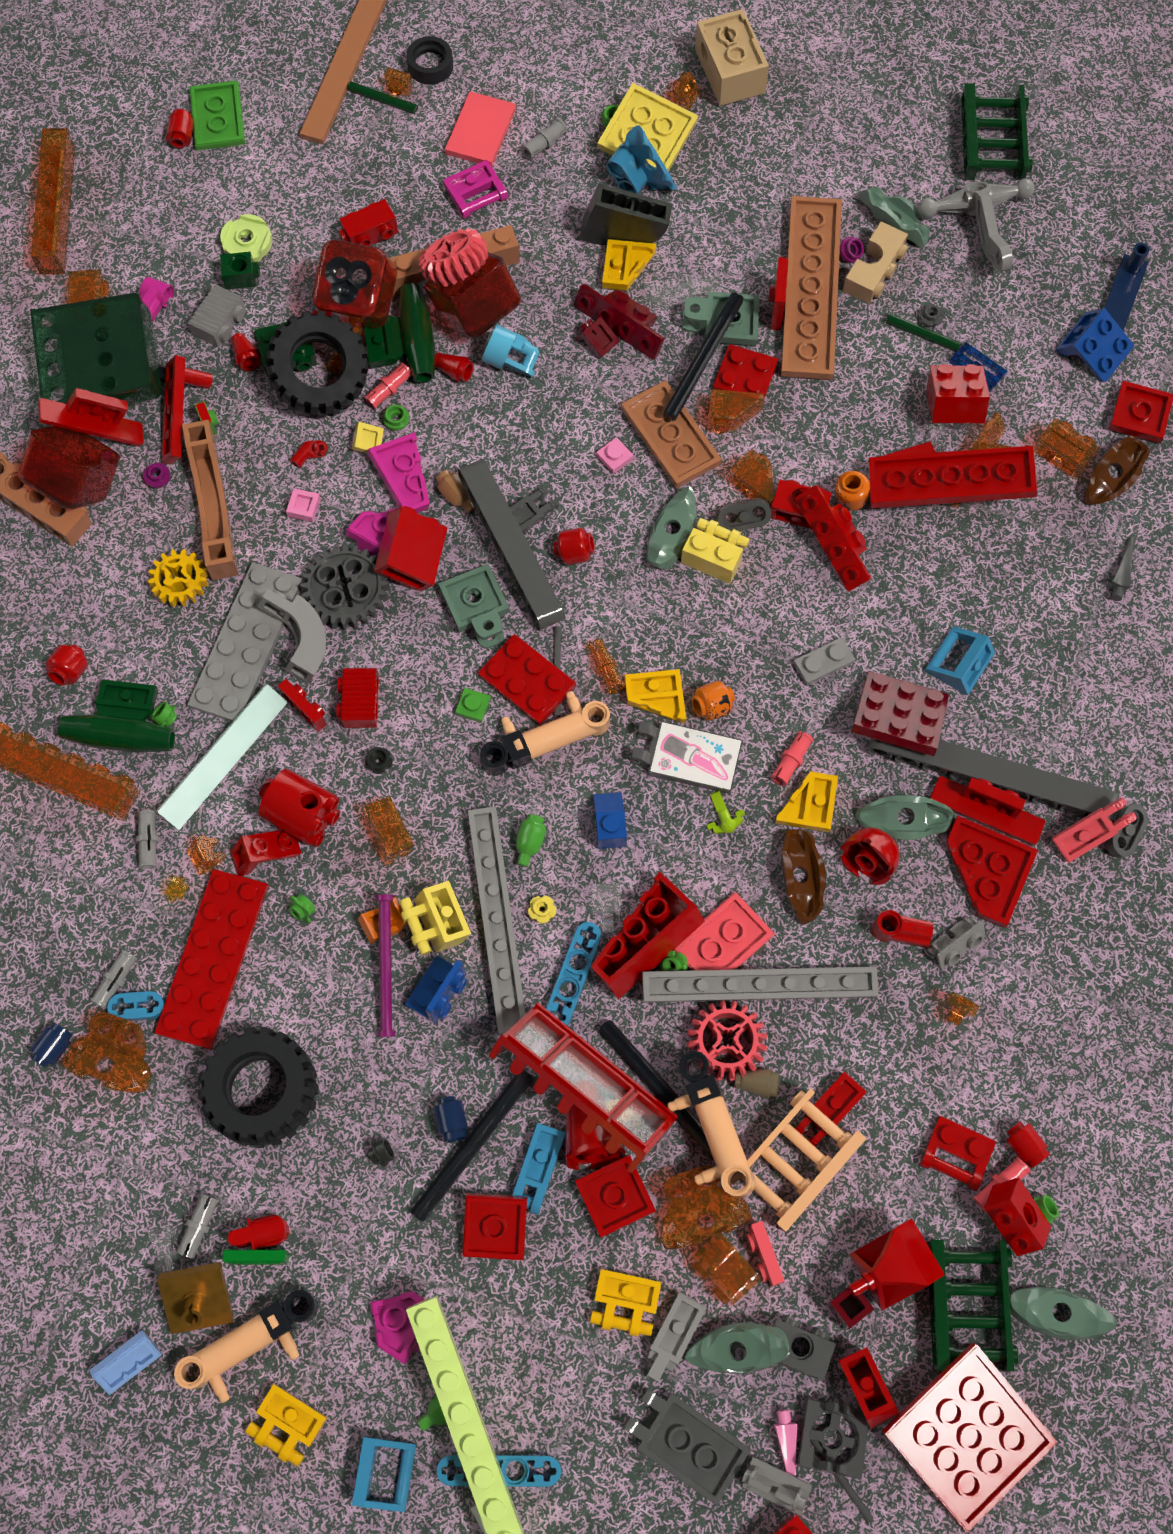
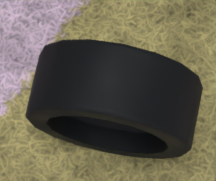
[407,36,453,85]

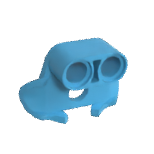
[606,125,677,194]

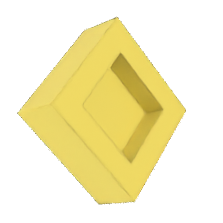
[352,422,384,454]

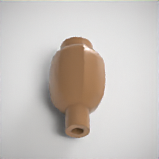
[436,469,475,514]

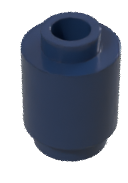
[29,1022,73,1068]
[433,1096,468,1143]

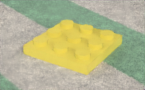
[597,83,698,172]

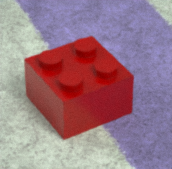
[926,364,990,424]

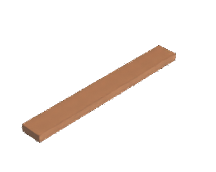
[299,0,387,145]

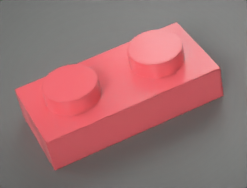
[746,1221,785,1287]

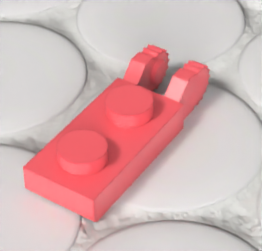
[1052,797,1137,863]

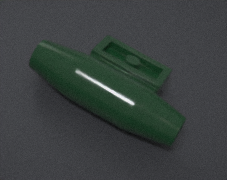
[363,283,435,383]
[58,679,175,753]

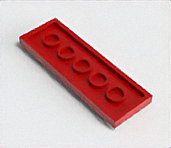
[869,446,1037,508]
[155,869,269,1050]

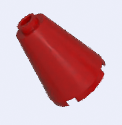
[565,1081,626,1170]

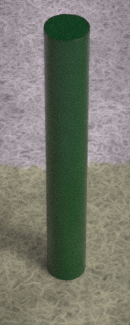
[348,81,418,114]
[886,313,962,352]

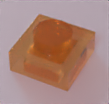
[384,67,413,97]

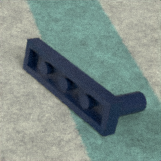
[1104,243,1149,331]

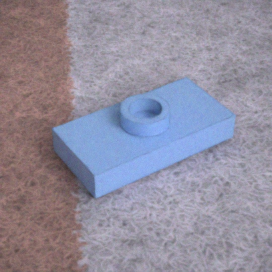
[90,1330,162,1395]

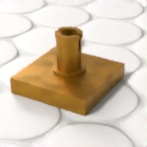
[157,1262,234,1334]

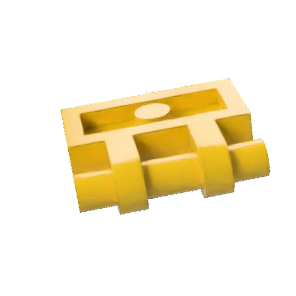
[590,1269,661,1337]
[245,1384,328,1467]

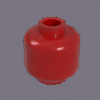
[553,527,595,565]
[45,645,88,686]

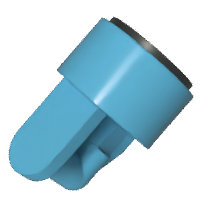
[480,324,539,378]

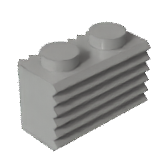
[188,284,246,347]

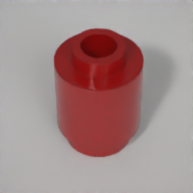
[166,109,194,148]
[1005,1121,1050,1169]

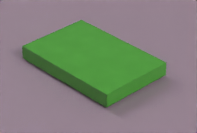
[190,80,246,151]

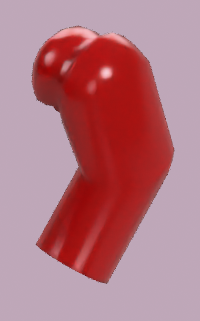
[289,440,328,469]

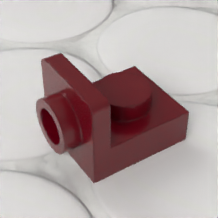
[575,317,620,359]

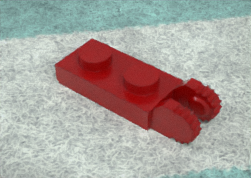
[795,1071,867,1146]

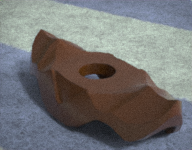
[1083,435,1150,506]
[782,829,826,925]

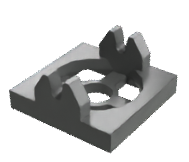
[797,1399,868,1479]

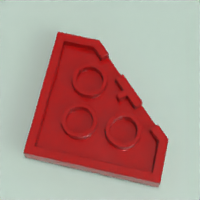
[945,815,1038,929]

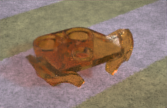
[62,1012,151,1093]
[660,1165,752,1250]

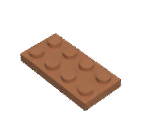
[621,380,722,489]

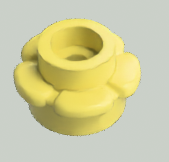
[528,896,557,923]

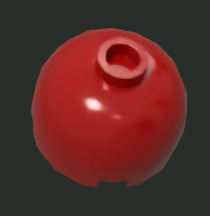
[840,827,900,885]

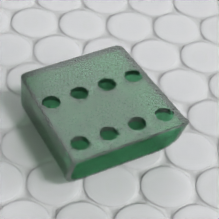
[30,293,162,405]

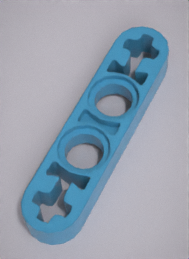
[546,922,601,1026]
[437,1455,562,1487]

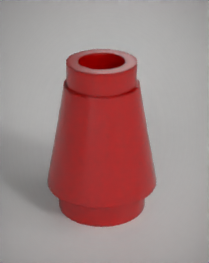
[231,333,261,371]
[435,352,474,382]

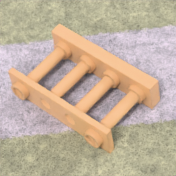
[731,1088,867,1232]

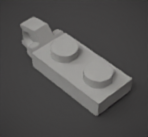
[647,1292,707,1383]

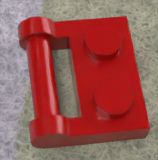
[919,1116,997,1192]

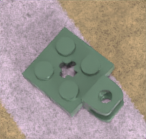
[682,291,759,346]
[438,564,510,649]

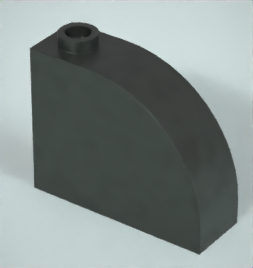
[580,183,672,246]

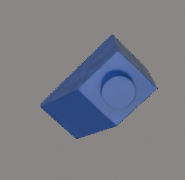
[593,792,627,849]

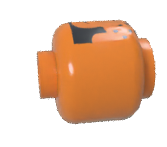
[835,471,870,511]
[691,681,735,721]

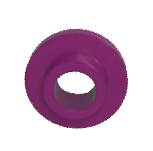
[840,237,864,263]
[143,463,171,488]

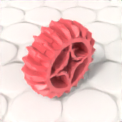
[419,229,489,287]
[687,1001,767,1082]

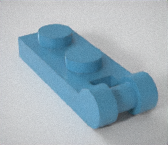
[512,1123,566,1215]

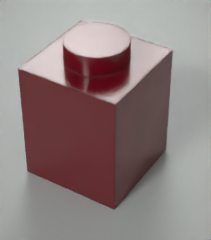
[826,1287,874,1330]

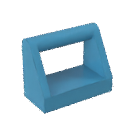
[925,627,995,695]
[352,1437,416,1512]

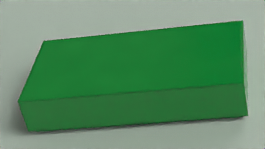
[222,1250,290,1265]

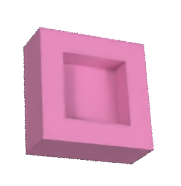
[596,437,634,474]
[286,489,321,522]

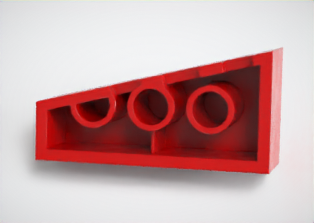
[591,871,705,1000]

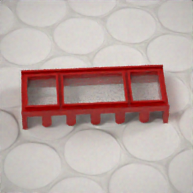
[489,1002,678,1174]

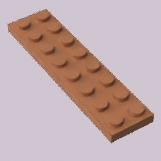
[781,196,842,380]

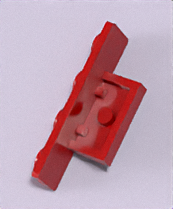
[38,388,144,446]
[795,485,871,591]
[930,776,1046,846]

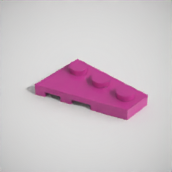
[368,432,430,513]

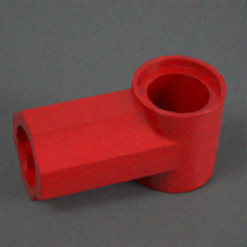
[871,910,934,948]

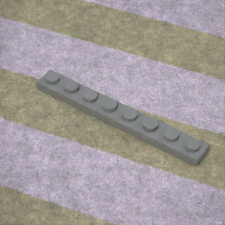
[468,806,528,1036]
[642,967,879,1003]

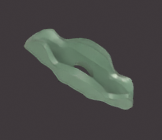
[859,187,930,248]
[647,486,697,570]
[856,795,954,840]
[1010,1287,1117,1340]
[685,1322,789,1374]

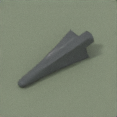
[1108,537,1135,601]

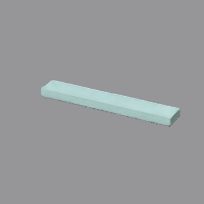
[156,684,288,830]

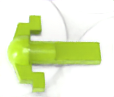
[707,791,745,834]

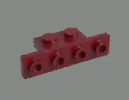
[574,284,664,360]

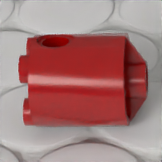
[258,769,340,847]

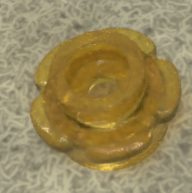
[164,875,189,903]

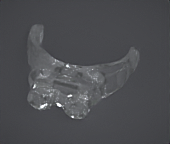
[923,420,981,452]

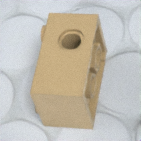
[695,9,769,106]

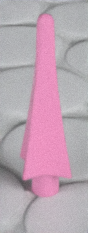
[774,1409,797,1477]

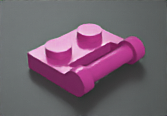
[443,160,508,219]

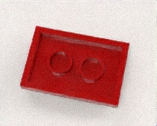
[478,634,577,726]

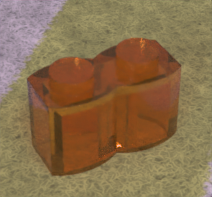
[691,1231,761,1306]

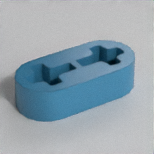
[107,991,165,1022]

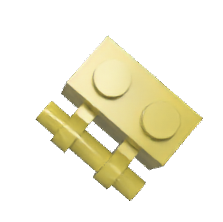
[681,518,750,584]
[399,881,471,956]

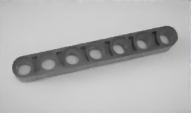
[458,459,565,630]

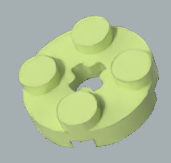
[220,214,273,262]

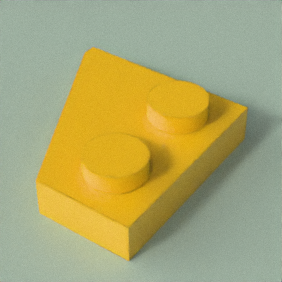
[602,239,656,291]
[625,669,686,723]
[775,771,838,832]

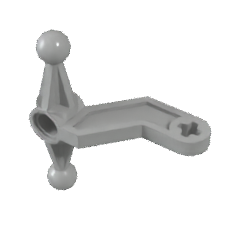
[917,178,1035,272]

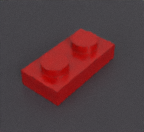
[278,679,326,732]

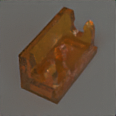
[362,796,414,866]

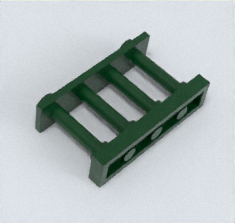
[961,83,1033,180]
[927,1240,1018,1372]

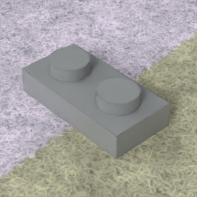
[793,637,856,686]

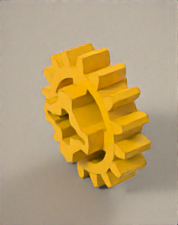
[148,549,209,607]

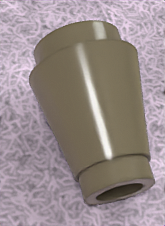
[735,1069,780,1099]

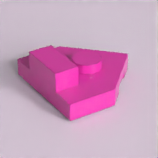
[346,508,397,557]
[370,1291,425,1364]

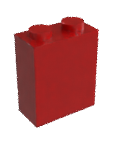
[374,506,448,591]

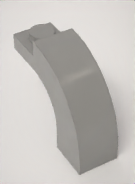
[258,589,326,684]

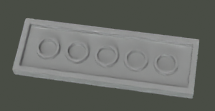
[187,562,303,722]

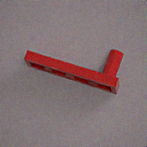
[161,355,213,464]

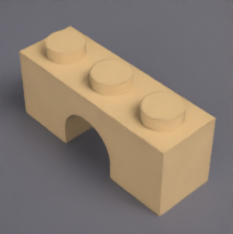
[843,222,909,304]

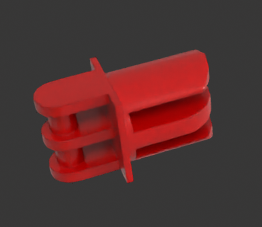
[228,1215,289,1250]

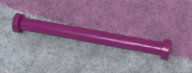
[375,894,396,1037]

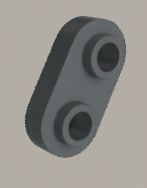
[718,498,771,531]
[1106,804,1148,857]

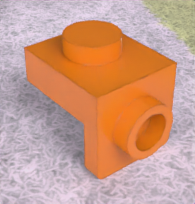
[358,897,407,944]

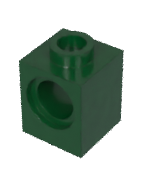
[220,251,260,290]

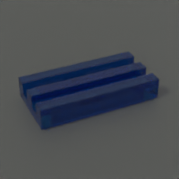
[949,342,1008,392]

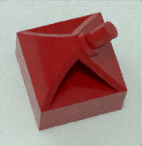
[848,1218,945,1311]

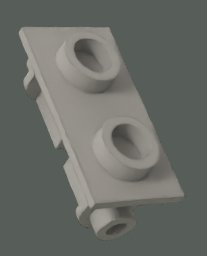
[927,916,986,971]
[742,1456,813,1516]

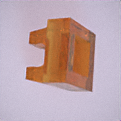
[667,72,701,109]
[187,835,226,875]
[945,992,980,1026]

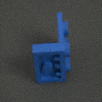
[1055,308,1134,382]
[405,955,468,1024]

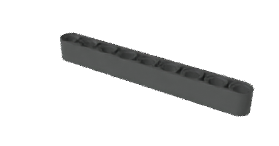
[867,738,1120,822]

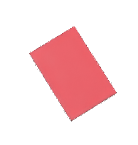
[445,92,516,166]
[673,892,775,971]

